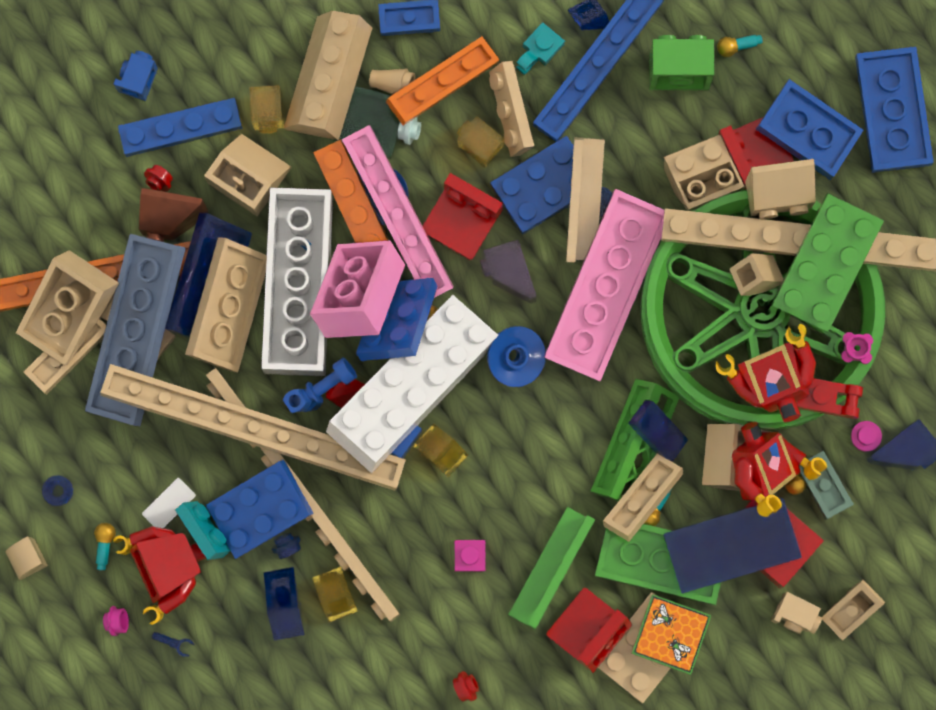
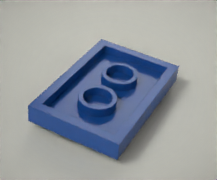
[756,79,864,180]
[490,136,574,235]
[356,278,438,361]
[206,460,314,559]

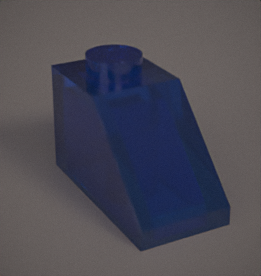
[867,419,936,470]
[264,567,305,641]

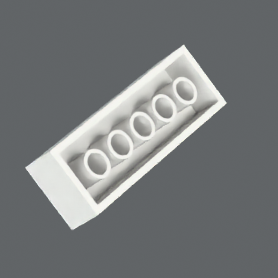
[262,188,333,376]
[326,295,498,473]

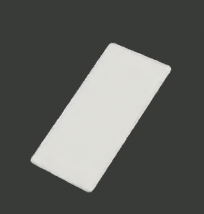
[142,478,196,528]

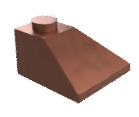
[139,188,209,242]

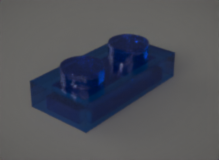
[628,400,688,462]

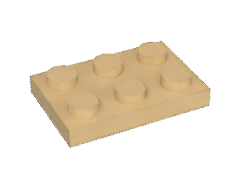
[598,592,671,704]

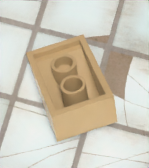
[16,250,119,366]

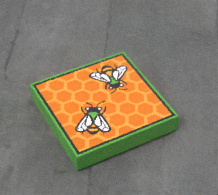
[631,594,711,675]

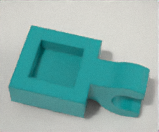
[516,22,565,75]

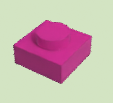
[455,540,486,572]

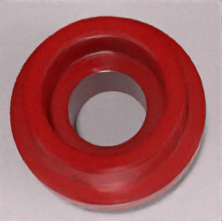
[144,165,173,192]
[453,671,479,702]

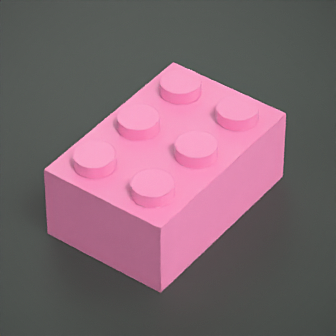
[310,240,405,338]

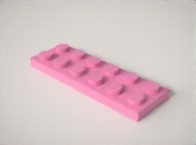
[543,189,664,381]

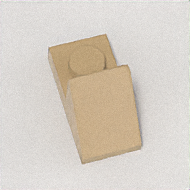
[822,580,885,641]

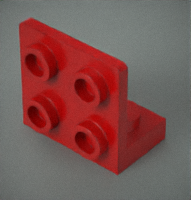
[718,117,794,190]
[423,173,503,260]
[546,588,632,673]

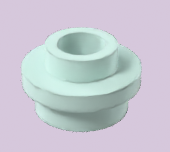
[397,117,421,145]

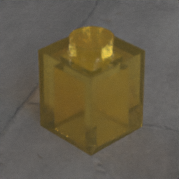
[249,85,284,133]
[457,116,505,168]

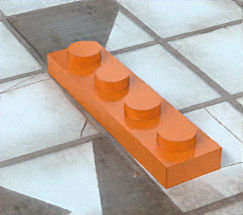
[386,36,499,126]
[313,139,389,243]

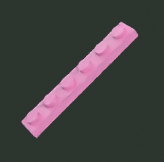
[342,125,454,298]

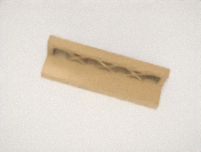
[566,137,605,262]

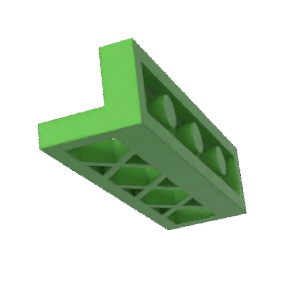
[591,379,679,502]
[508,507,595,630]

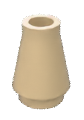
[369,69,415,95]

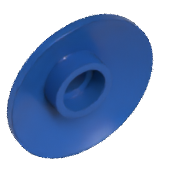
[487,326,546,387]

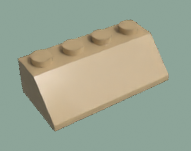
[284,11,372,140]

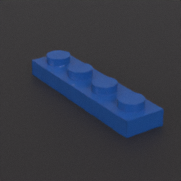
[118,98,243,157]

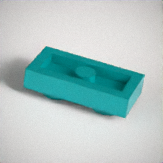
[175,501,231,560]

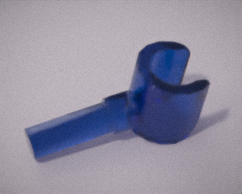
[152,632,194,657]

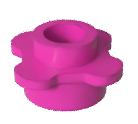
[841,332,873,364]

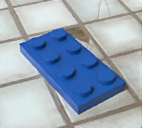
[855,47,934,173]

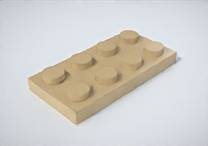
[185,237,267,373]

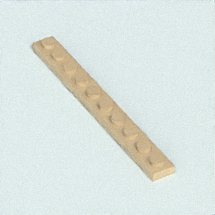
[661,208,936,272]
[100,364,406,491]
[206,368,400,622]

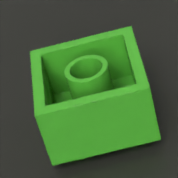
[649,35,714,90]

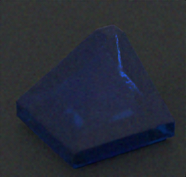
[568,0,609,30]

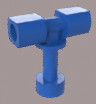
[283,357,357,413]

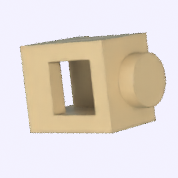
[771,592,822,634]

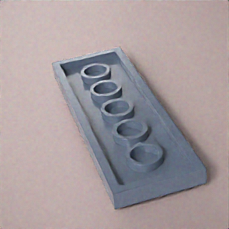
[85,234,186,426]

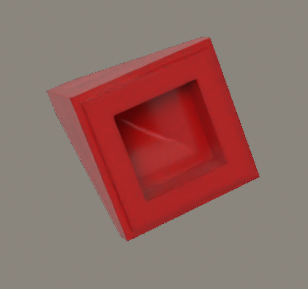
[325,379,365,408]

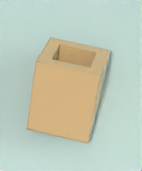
[730,254,784,296]
[5,536,48,580]

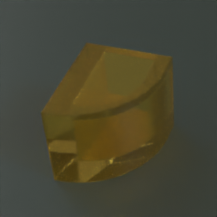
[413,424,468,478]
[312,567,358,623]

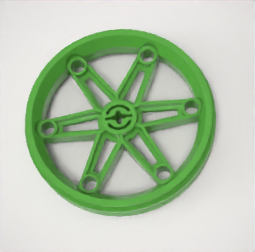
[641,189,885,431]

